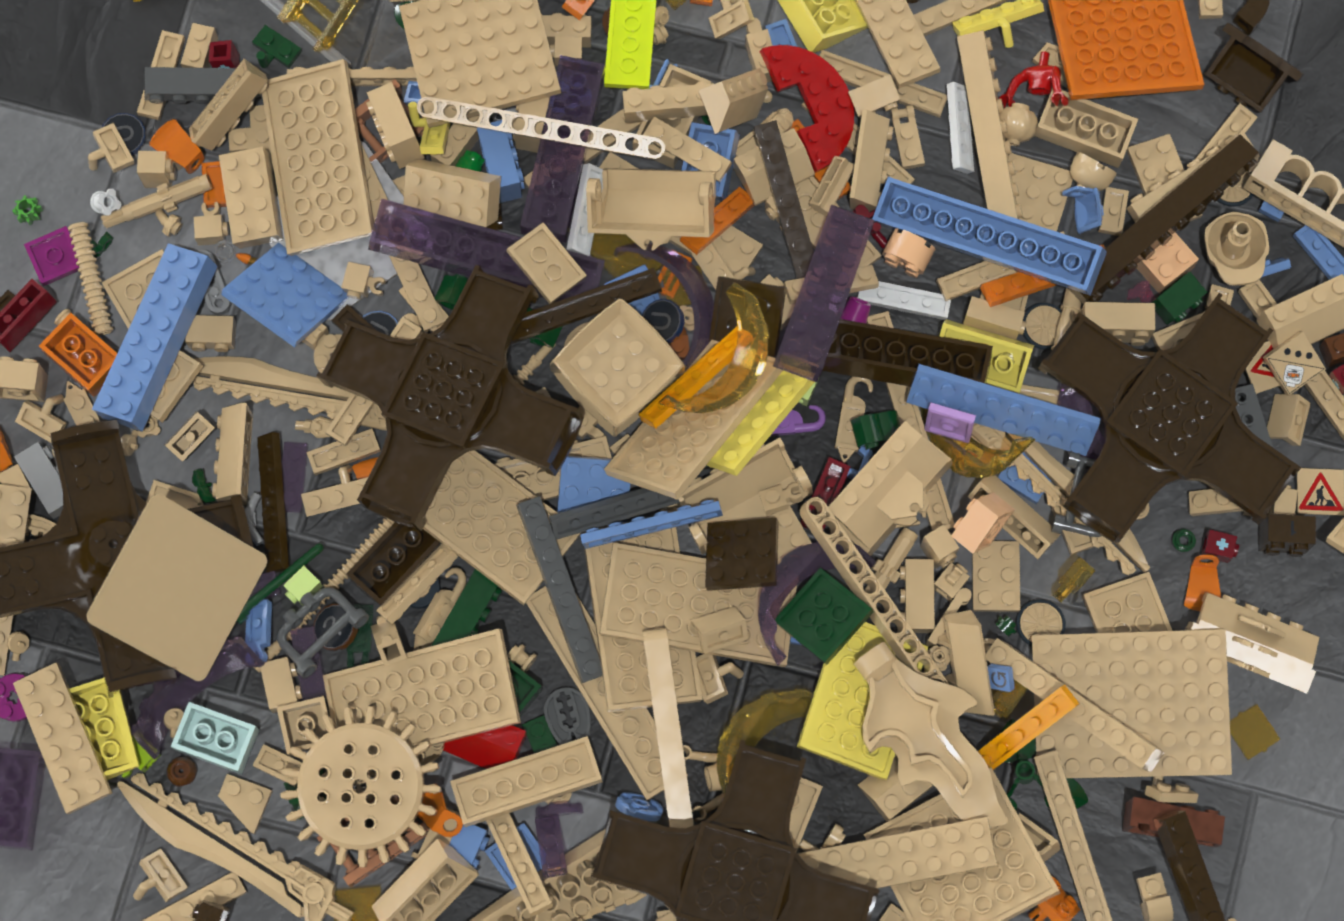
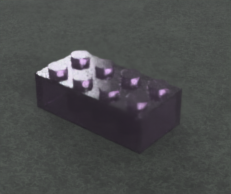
[0,748,45,851]

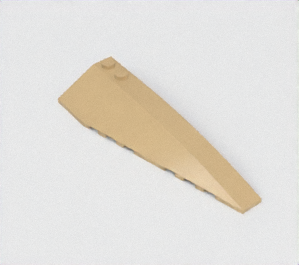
[470,829,647,921]

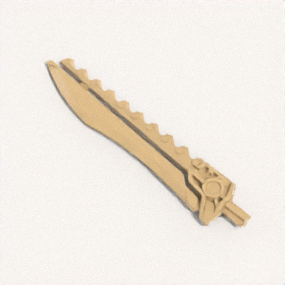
[192,356,387,431]
[972,423,1150,576]
[117,773,354,921]

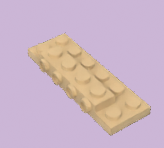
[494,436,612,501]

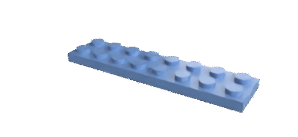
[906,364,1100,456]

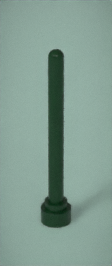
[237,543,324,625]

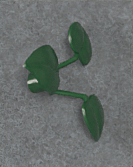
[1000,719,1088,811]

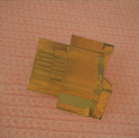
[1052,557,1096,603]

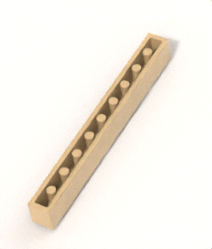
[957,30,1023,220]

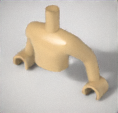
[683,745,733,822]

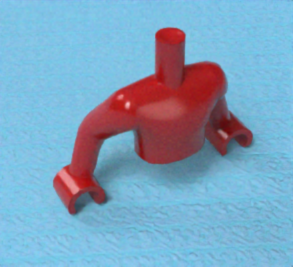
[999,51,1069,108]

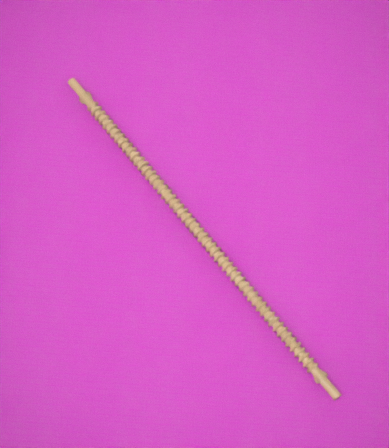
[253,344,556,673]

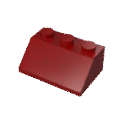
[443,725,527,769]

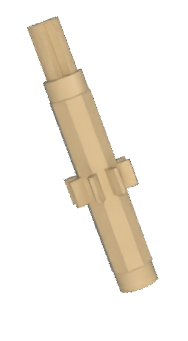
[101,174,213,229]
[864,527,918,594]

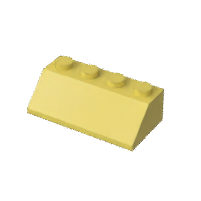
[939,319,1034,393]

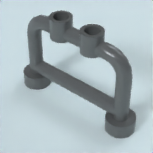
[1052,451,1101,537]
[277,587,369,679]

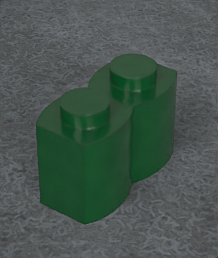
[851,410,901,450]

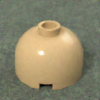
[1070,152,1117,191]

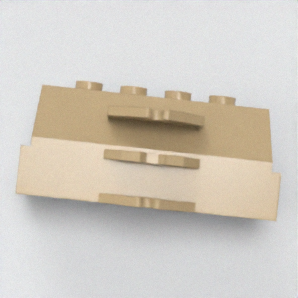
[586,168,716,250]
[828,421,953,558]
[678,438,813,554]
[1184,592,1319,693]

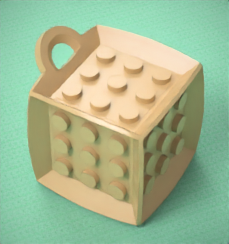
[550,299,685,437]

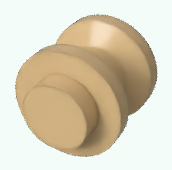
[507,644,537,673]

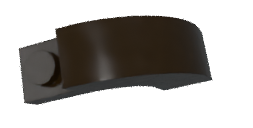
[1233,0,1270,36]

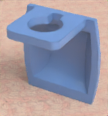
[1062,186,1104,234]

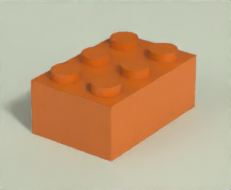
[39,313,117,397]

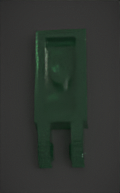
[346,604,374,669]

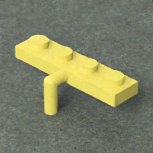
[952,0,1044,48]
[408,102,450,155]

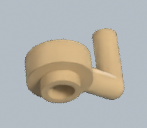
[799,824,846,852]

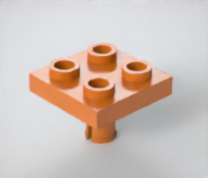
[1028,877,1081,921]

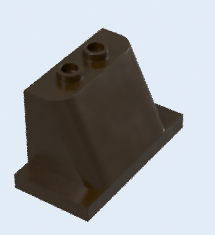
[1205,23,1305,113]

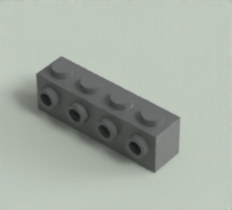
[144,67,236,104]
[1235,384,1273,447]

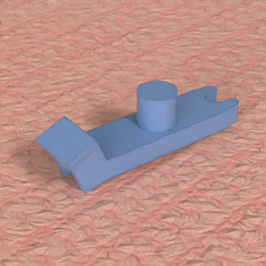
[847,447,874,480]

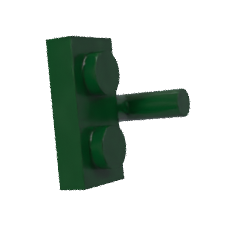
[252,25,302,68]

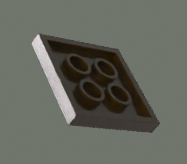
[709,276,787,356]
[705,518,779,591]

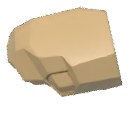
[760,108,794,134]

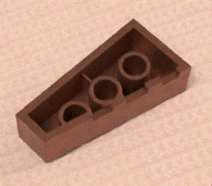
[1122,797,1225,847]

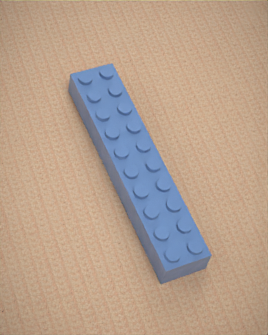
[872,177,1107,296]

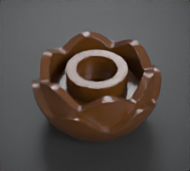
[167,757,197,787]

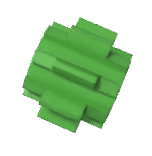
[12,195,43,225]

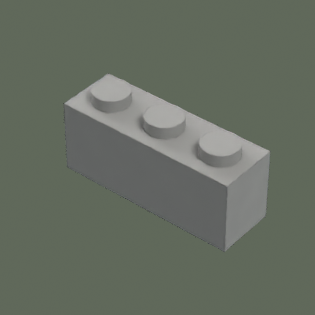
[14,442,63,519]

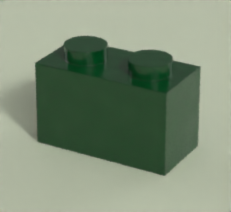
[1151,271,1207,325]

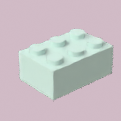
[171,702,259,775]

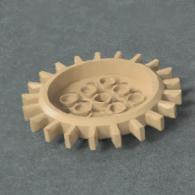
[281,706,442,867]

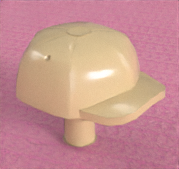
[1204,212,1269,286]

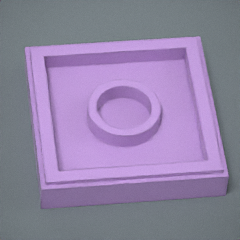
[924,403,976,443]

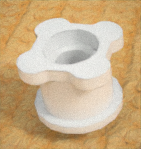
[90,189,121,216]

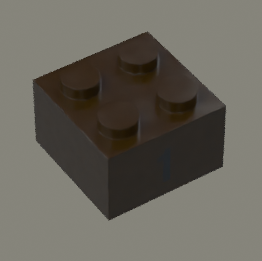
[1258,514,1316,557]

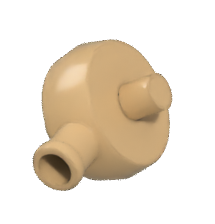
[120,430,139,456]
[7,632,30,661]
[163,708,184,738]

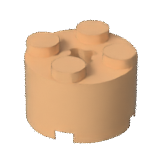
[882,228,935,278]

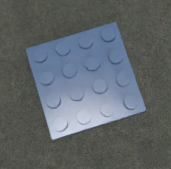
[221,242,349,347]

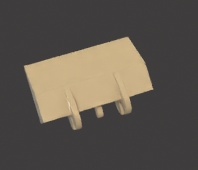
[938,610,995,716]

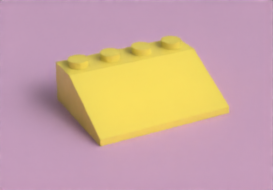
[778,0,868,53]
[70,678,140,780]

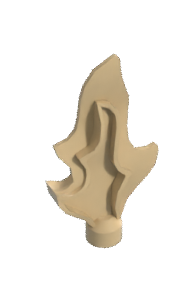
[854,642,1008,828]

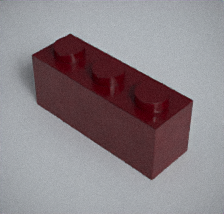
[0,278,57,352]
[800,457,851,530]

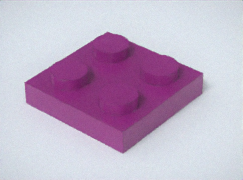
[24,226,80,286]

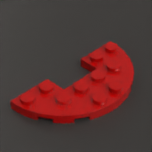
[760,45,854,173]

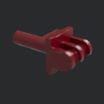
[852,205,888,249]

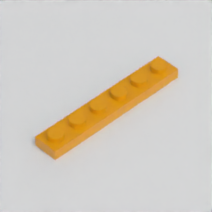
[638,326,755,429]
[978,684,1080,770]

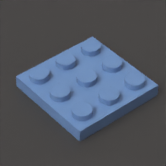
[557,456,630,524]

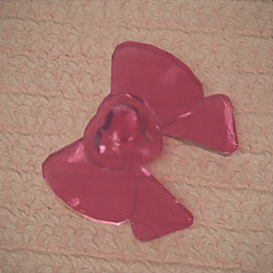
[1127,281,1156,303]

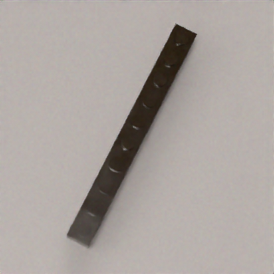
[1068,134,1259,305]

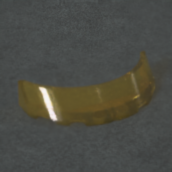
[659,282,769,413]
[920,407,1035,478]
[717,689,814,795]

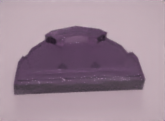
[535,803,583,818]

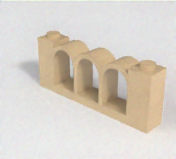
[1243,140,1344,247]

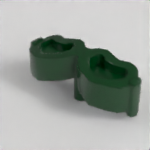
[90,231,113,258]
[192,469,215,503]

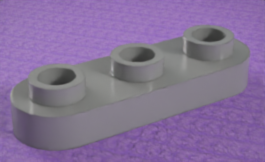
[197,250,231,315]

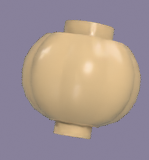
[1000,103,1038,146]

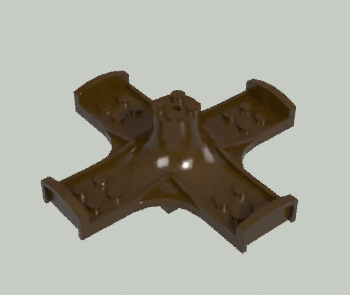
[316,265,584,531]
[1038,293,1302,545]
[0,420,253,698]
[591,739,880,921]

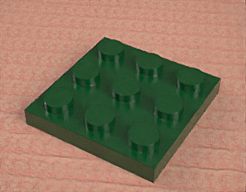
[774,568,874,665]

